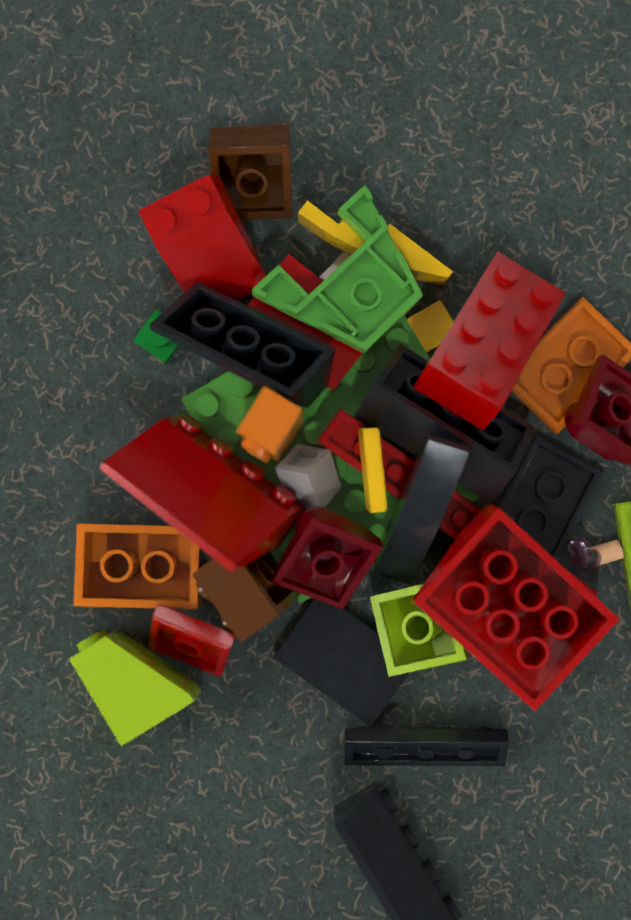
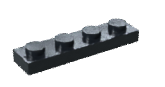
[344,726,509,766]

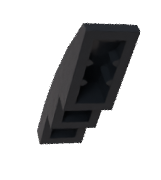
[373,435,470,585]

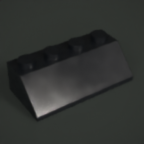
[150,281,335,408]
[353,344,535,503]
[334,782,463,920]

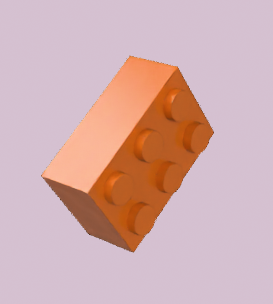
[74,524,204,609]

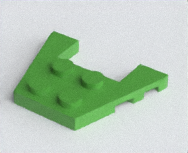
[252,185,423,354]

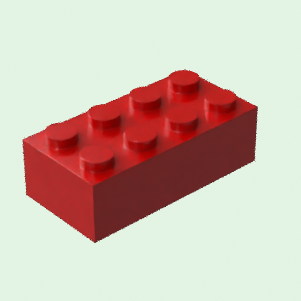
[413,251,566,431]

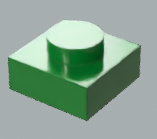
[133,309,180,365]

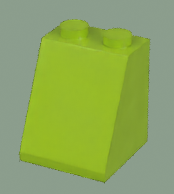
[69,629,202,746]

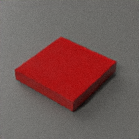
[148,603,236,677]

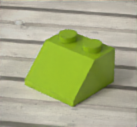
[370,584,474,677]

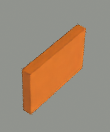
[511,297,631,435]

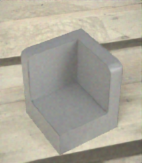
[275,444,341,509]

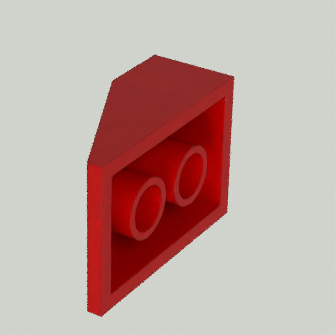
[138,174,267,300]

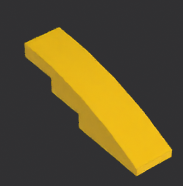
[298,201,453,286]

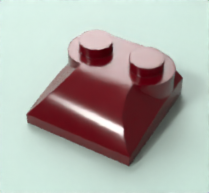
[565,355,631,465]
[271,507,384,610]

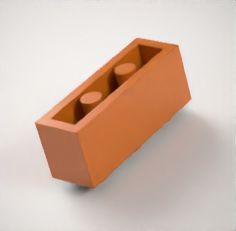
[237,386,304,464]

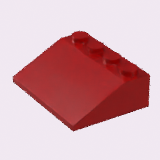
[99,414,305,573]
[412,502,619,711]

